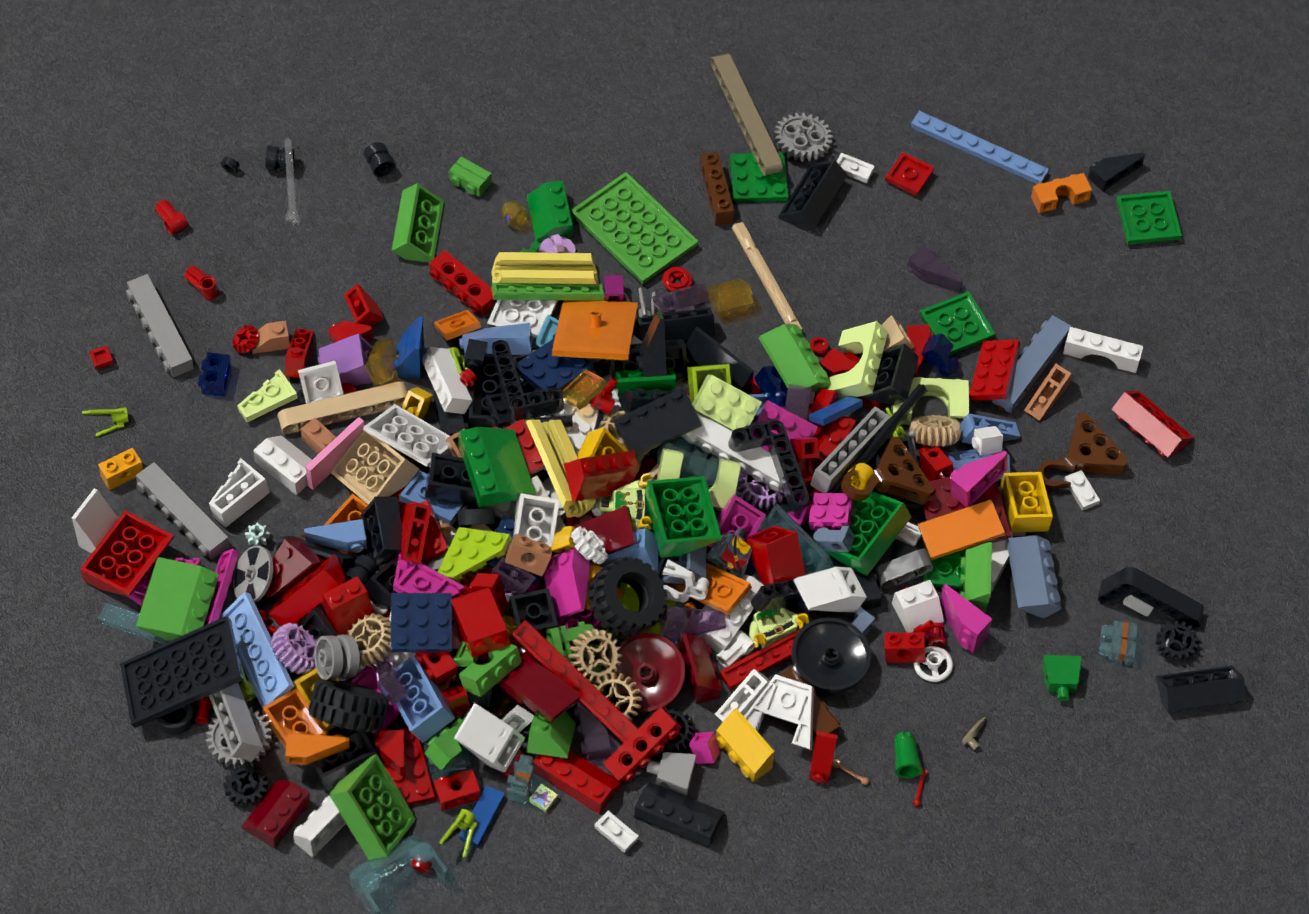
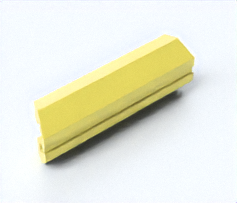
[491,252,599,284]
[526,420,596,518]

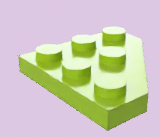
[437,527,512,582]

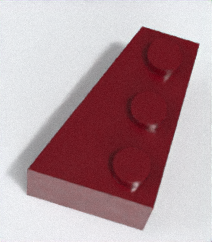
[265,538,324,598]

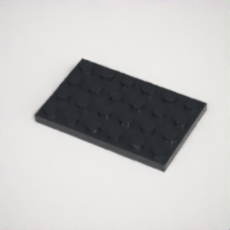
[120,616,244,728]

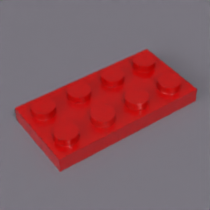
[969,339,1021,401]
[376,727,435,806]

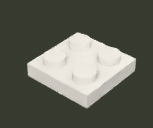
[298,361,344,404]

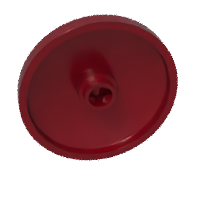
[608,633,686,713]

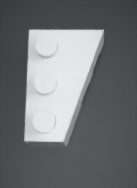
[209,458,270,528]

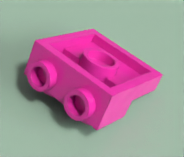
[809,493,853,531]

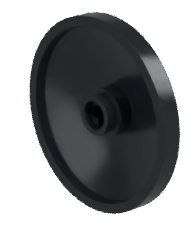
[791,618,871,693]

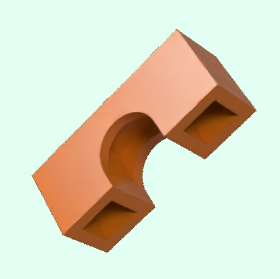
[1031,173,1092,214]

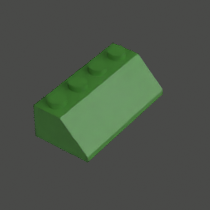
[392,183,444,262]
[759,324,831,397]

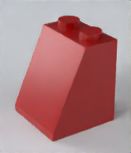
[743,525,805,585]
[322,576,374,635]
[451,587,510,658]

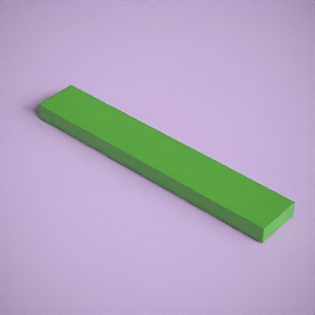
[491,283,605,301]

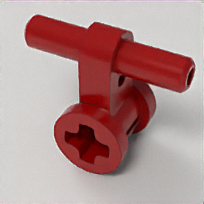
[590,378,617,416]
[913,620,946,648]

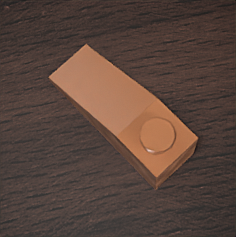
[1024,364,1074,421]

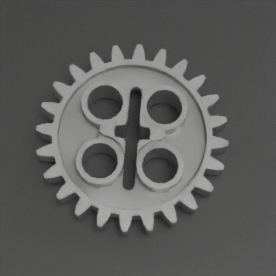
[774,113,833,161]
[206,707,272,769]

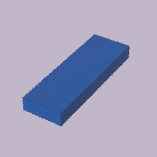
[809,396,863,426]
[459,785,505,847]

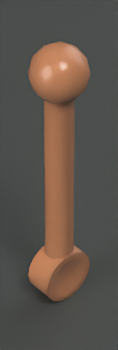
[832,759,869,785]

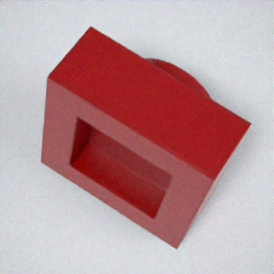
[89,345,114,370]

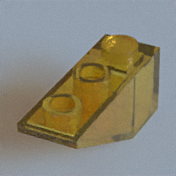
[365,338,395,386]

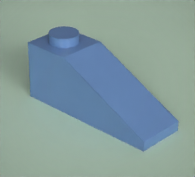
[960,413,1021,444]
[304,519,367,552]

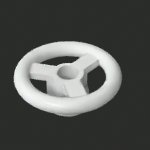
[914,646,953,682]

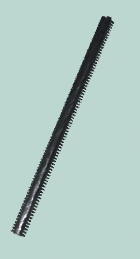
[806,384,927,528]

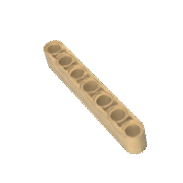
[277,382,408,434]

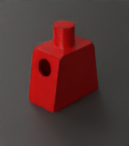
[918,446,953,481]

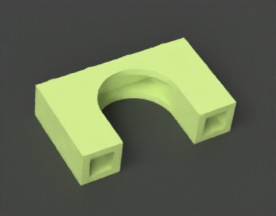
[827,321,888,401]
[891,377,969,425]
[657,448,741,512]

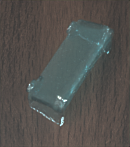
[349,836,449,914]

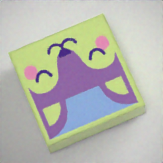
[529,784,558,812]

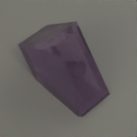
[491,557,536,593]

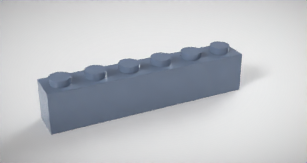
[992,315,1072,414]

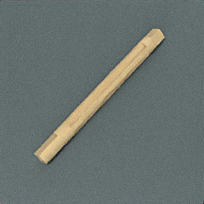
[732,222,802,330]

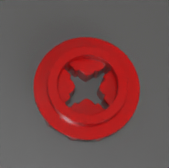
[662,267,692,294]
[231,325,259,353]

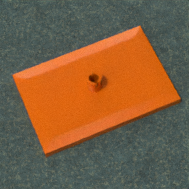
[552,300,638,360]

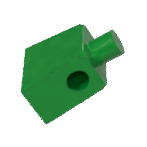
[1041,655,1082,702]

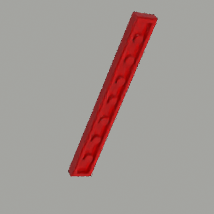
[511,620,639,743]

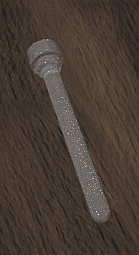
[284,138,300,224]

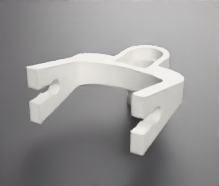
[662,560,709,603]

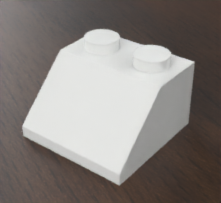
[892,580,944,632]

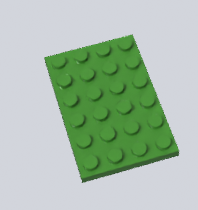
[570,172,698,285]

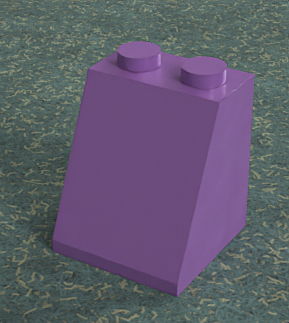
[318,333,381,386]

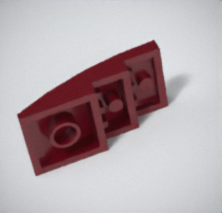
[497,654,581,722]

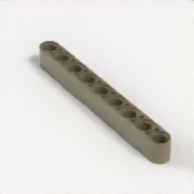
[711,53,783,176]

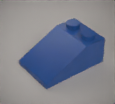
[394,316,425,379]

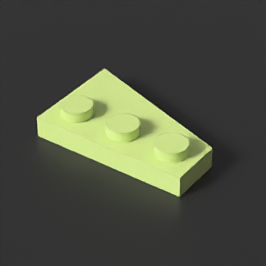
[237,369,298,422]

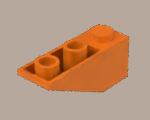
[285,731,349,765]

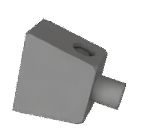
[647,752,696,796]

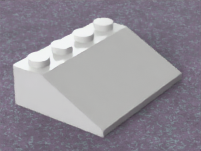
[363,404,453,467]

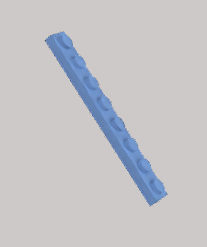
[911,111,1049,184]

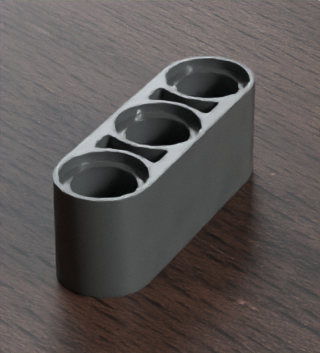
[875,549,933,590]

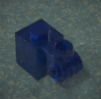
[921,333,959,377]

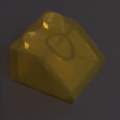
[705,278,754,316]

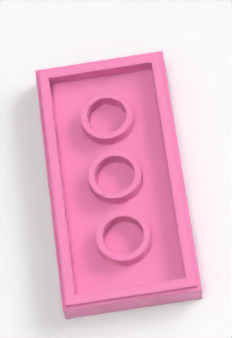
[306,417,364,490]

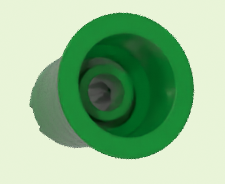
[894,732,923,779]

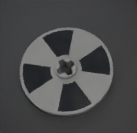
[233,546,273,603]

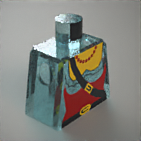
[705,528,752,578]

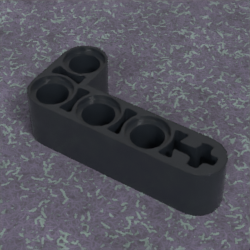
[751,579,820,618]

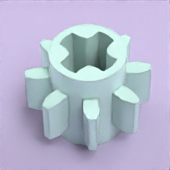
[245,523,270,546]

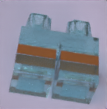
[1098,621,1138,665]
[507,755,534,804]

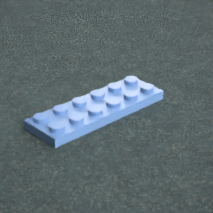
[220,592,294,707]

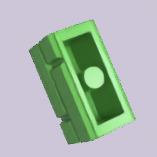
[449,157,492,197]

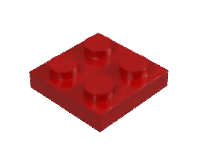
[885,152,935,196]

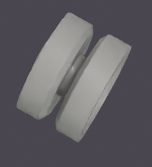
[314,634,359,680]

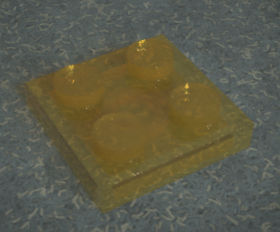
[562,369,608,410]

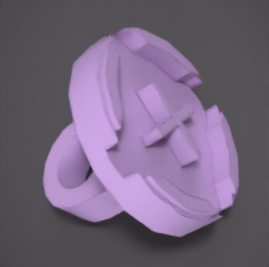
[539,234,576,253]

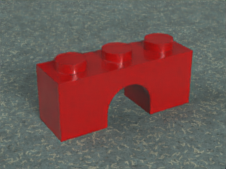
[790,437,821,497]

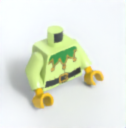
[599,474,652,531]
[749,608,810,649]

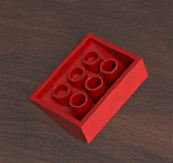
[80,510,174,597]

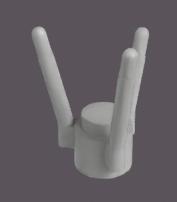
[624,288,656,324]

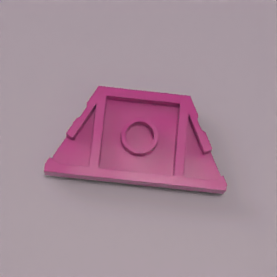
[393,552,464,597]

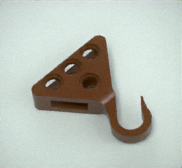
[1037,413,1128,491]
[841,437,934,505]

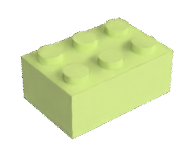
[692,375,762,432]

